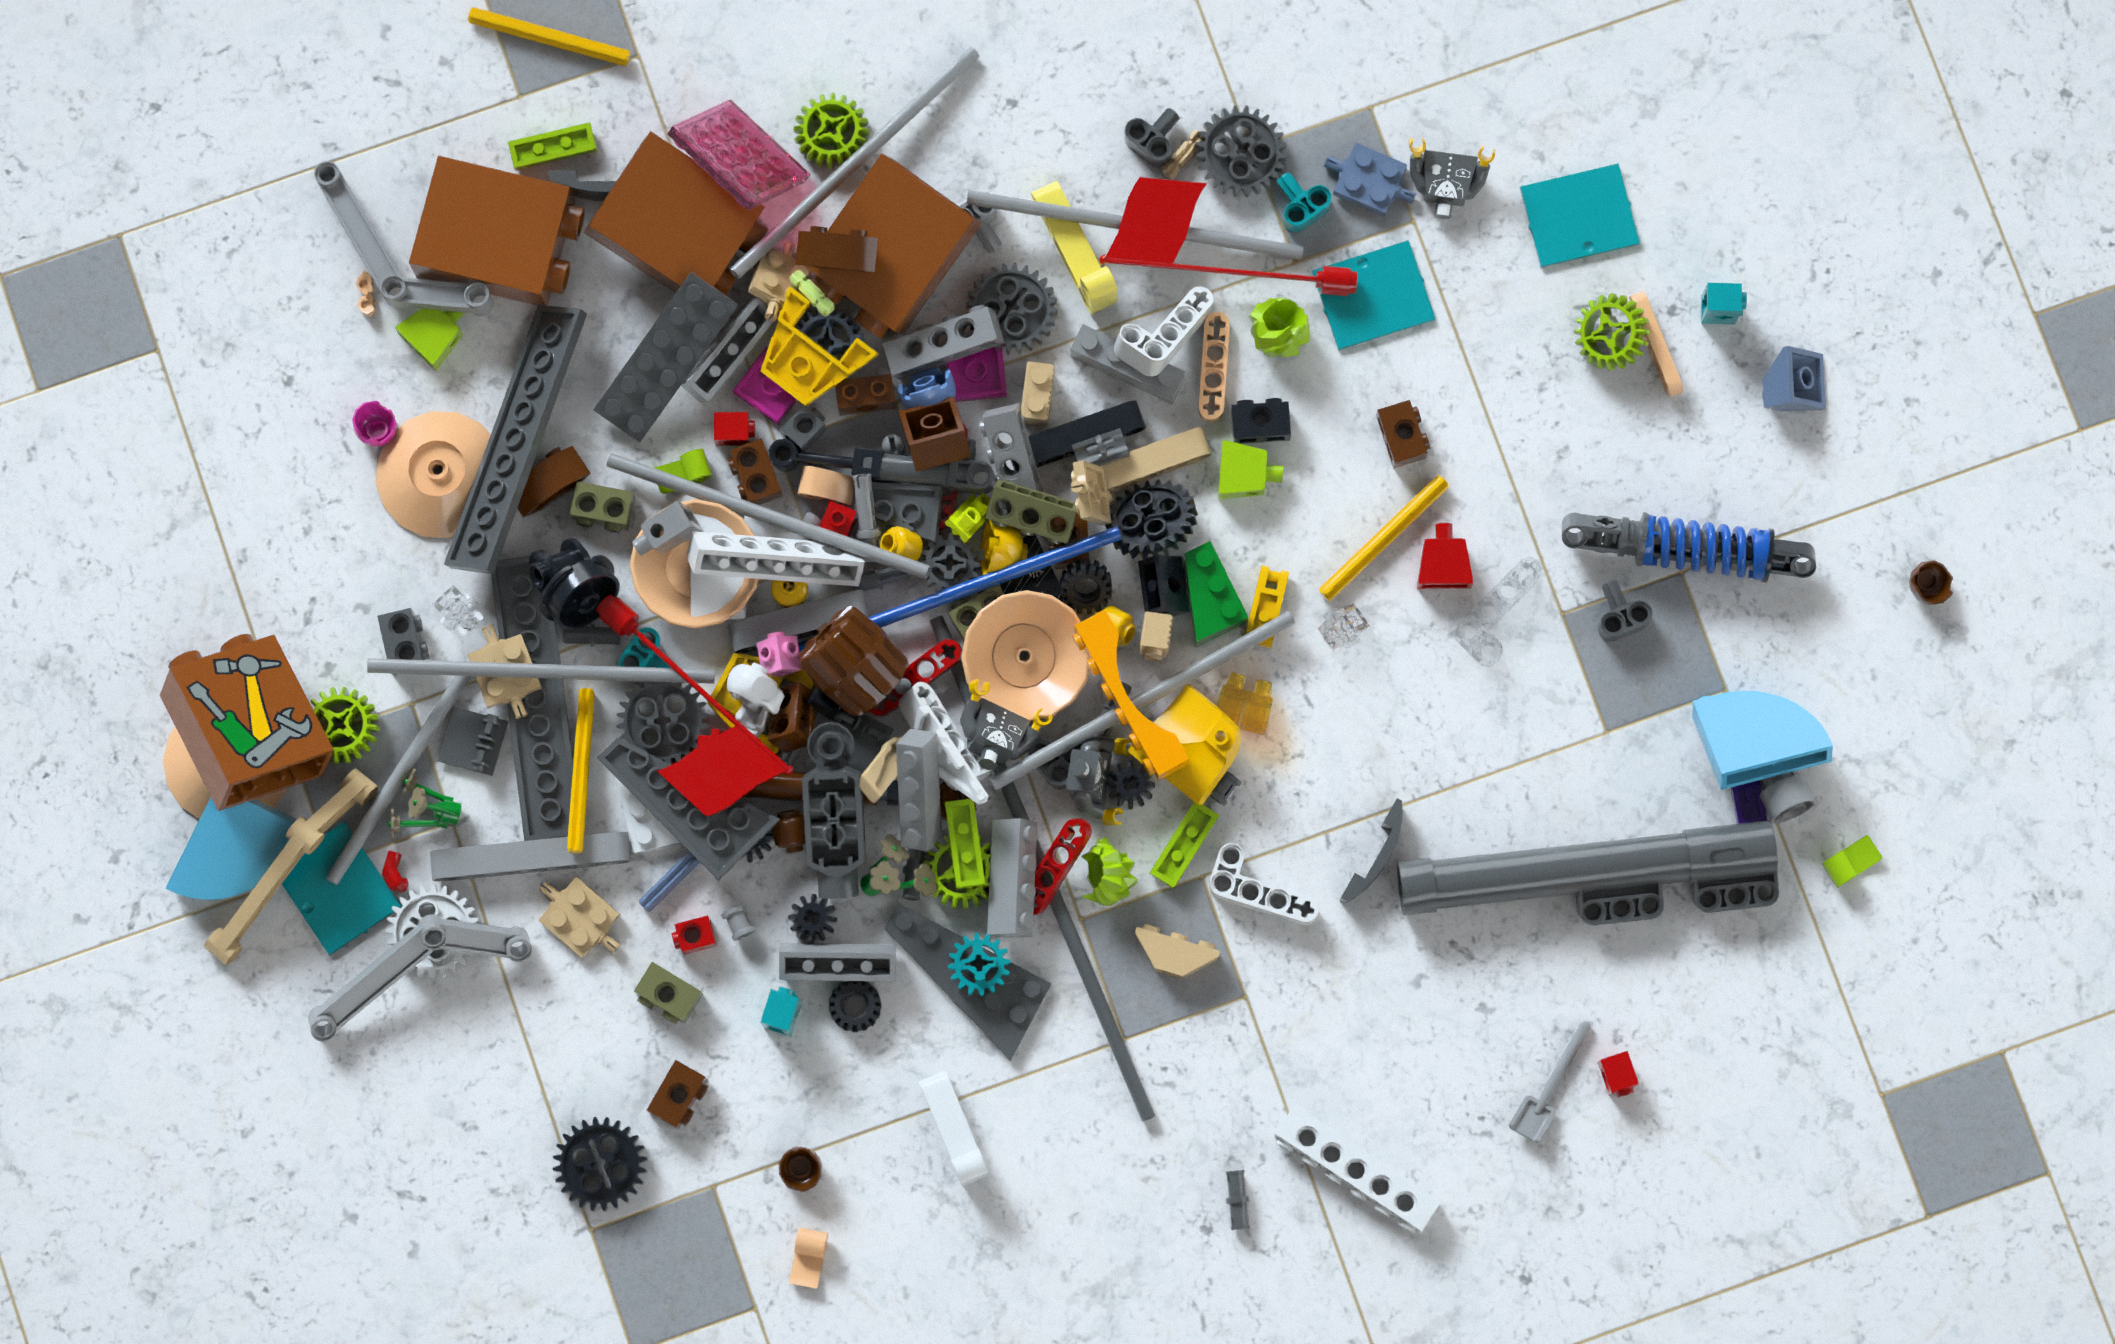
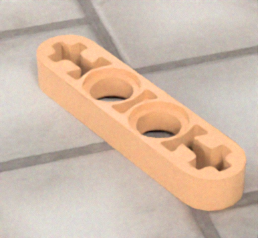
[1629,291,1683,397]
[1198,312,1230,423]

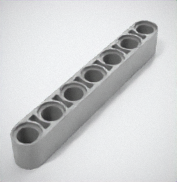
[430,832,630,882]

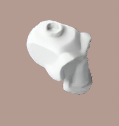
[727,663,785,738]

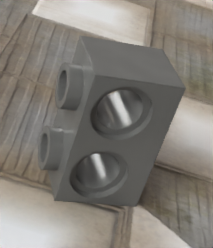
[377,608,430,675]

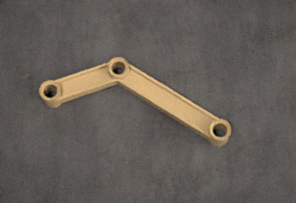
[204,768,378,966]

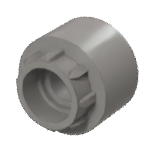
[1759,771,1817,824]

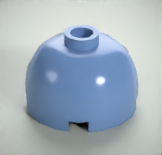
[897,367,956,409]

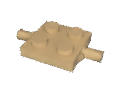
[748,241,813,321]
[1071,460,1116,525]
[467,624,542,719]
[539,876,621,958]

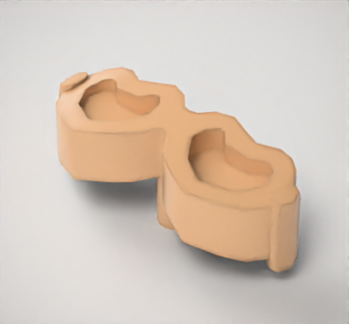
[356,271,376,317]

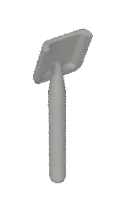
[1509,1021,1591,1143]

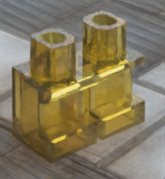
[1216,672,1273,736]

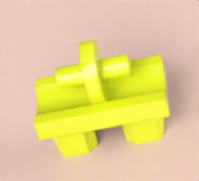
[945,493,990,543]

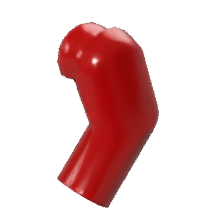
[382,851,409,893]

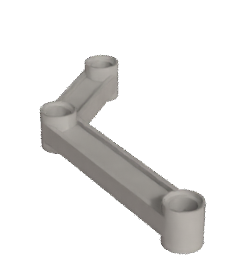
[314,161,494,316]
[308,914,532,1042]

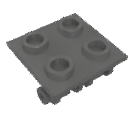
[437,706,509,776]
[823,708,894,774]

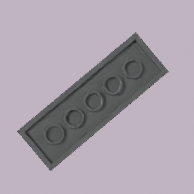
[593,271,738,443]

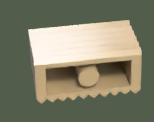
[1021,362,1055,427]
[1140,612,1173,662]

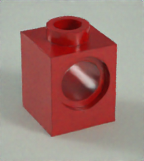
[714,412,755,446]
[820,501,858,537]
[671,915,717,955]
[1597,1051,1639,1098]

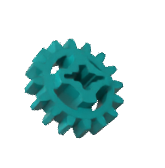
[948,933,1011,997]

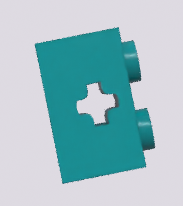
[1701,283,1747,324]
[760,987,802,1037]

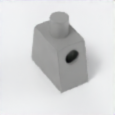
[632,501,703,556]

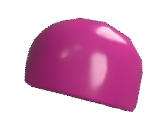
[352,401,397,447]

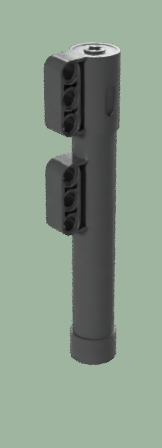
[1397,820,1779,925]

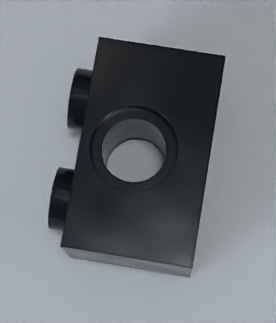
[1231,398,1291,444]
[1138,555,1189,617]

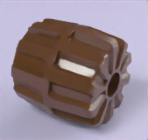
[798,606,909,717]

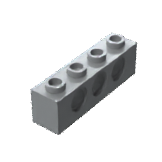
[883,305,1005,379]
[980,403,1044,519]

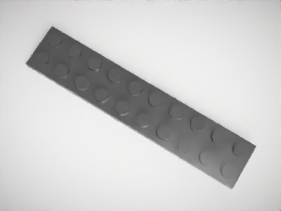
[444,305,587,575]
[491,556,573,841]

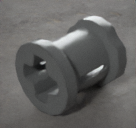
[1209,771,1242,806]

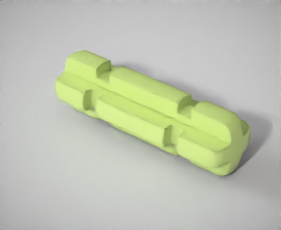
[789,270,835,317]

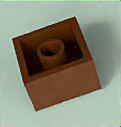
[899,396,971,472]

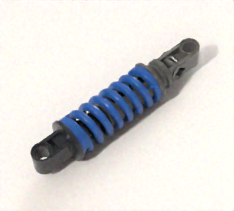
[1562,512,1816,583]

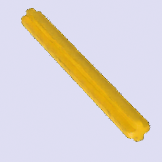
[468,7,630,66]
[1319,475,1449,601]
[567,688,595,853]

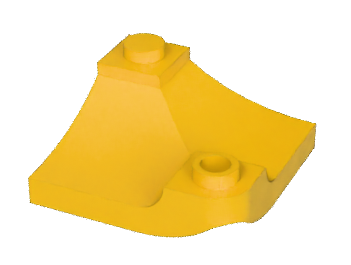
[1127,684,1241,805]

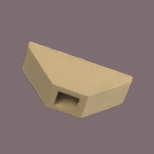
[1135,924,1220,979]

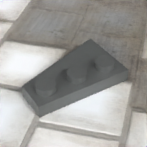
[855,482,944,544]

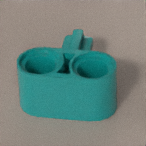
[1277,172,1332,233]
[616,627,671,668]

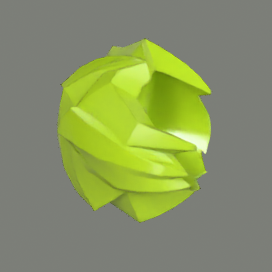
[1249,297,1310,357]
[1081,837,1138,906]

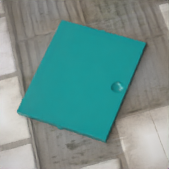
[1520,163,1640,268]
[1312,240,1435,350]
[282,822,402,956]

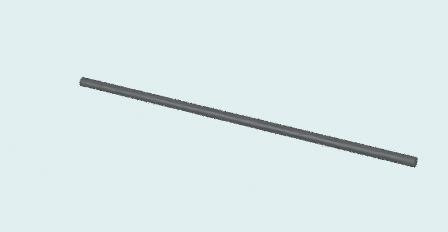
[930,615,1155,1122]

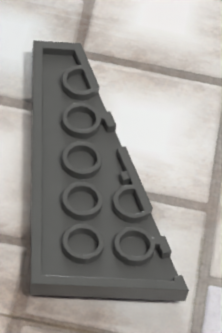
[597,738,781,881]
[885,903,1051,1061]

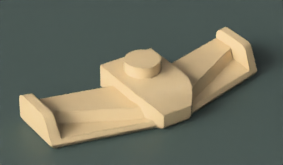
[860,736,903,803]

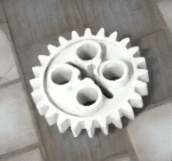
[385,884,479,979]

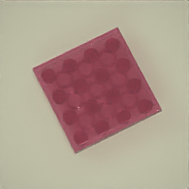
[667,99,811,211]

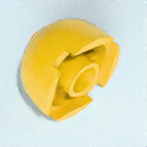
[980,520,1028,575]

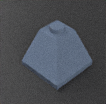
[1762,346,1826,411]

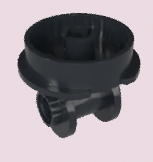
[529,538,620,630]

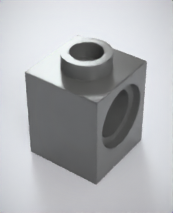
[781,405,826,452]

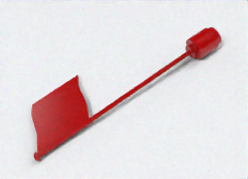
[1099,177,1357,296]
[596,595,793,817]

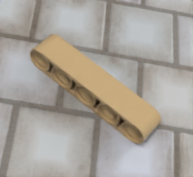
[1100,427,1212,493]

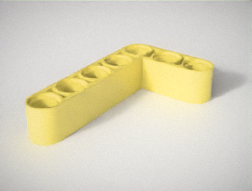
[1031,181,1117,315]

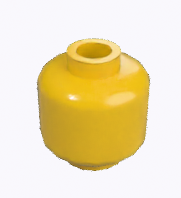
[880,526,923,561]
[771,580,809,608]
[1095,605,1136,648]

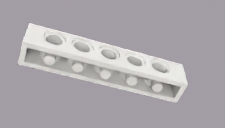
[687,531,865,586]
[1274,1105,1441,1234]

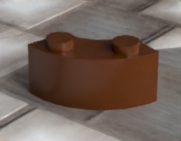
[795,226,878,272]
[517,446,591,518]

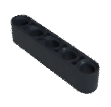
[1010,400,1146,470]

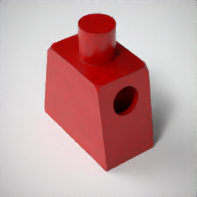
[1417,523,1473,589]

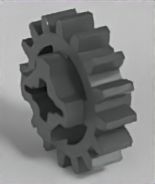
[919,533,981,592]

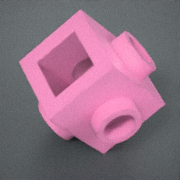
[757,632,802,677]

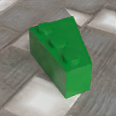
[1184,541,1248,647]

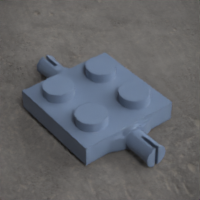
[1324,143,1416,217]

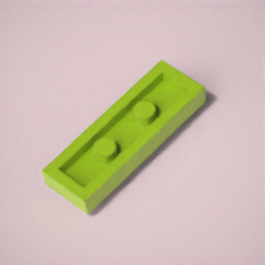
[508,122,597,171]
[945,799,985,889]
[1149,802,1220,889]

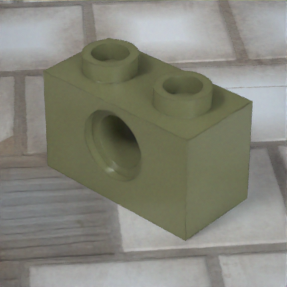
[634,962,703,1024]

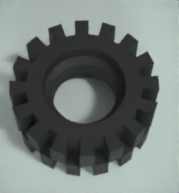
[1060,558,1112,614]
[829,981,882,1032]

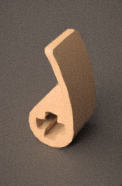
[798,466,855,506]
[789,1227,828,1288]

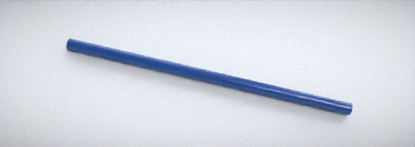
[798,526,1122,652]

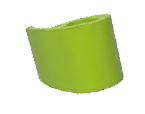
[654,448,713,494]
[1822,835,1883,888]

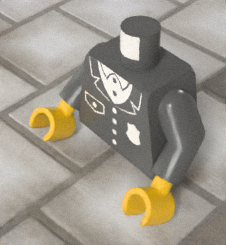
[1408,137,1496,219]
[960,679,1052,770]
[1066,737,1132,826]

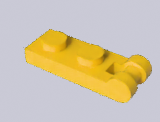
[1245,565,1289,649]

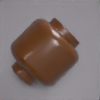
[772,809,806,853]

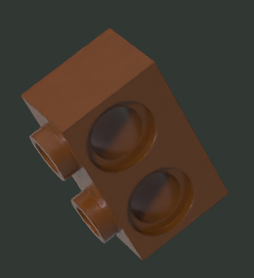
[727,438,783,505]
[768,682,816,753]

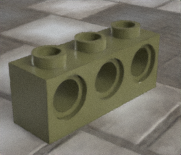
[985,479,1078,544]

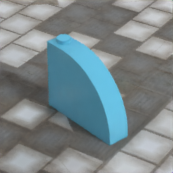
[1692,691,1833,790]
[165,797,297,900]

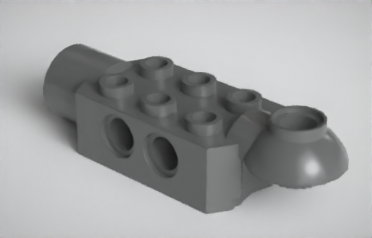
[802,722,866,899]

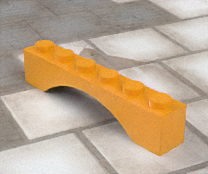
[1072,609,1189,780]

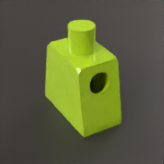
[395,308,465,371]
[1218,440,1284,499]

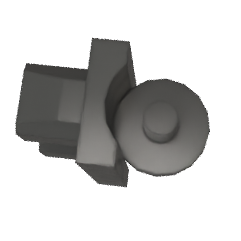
[1072,428,1130,466]

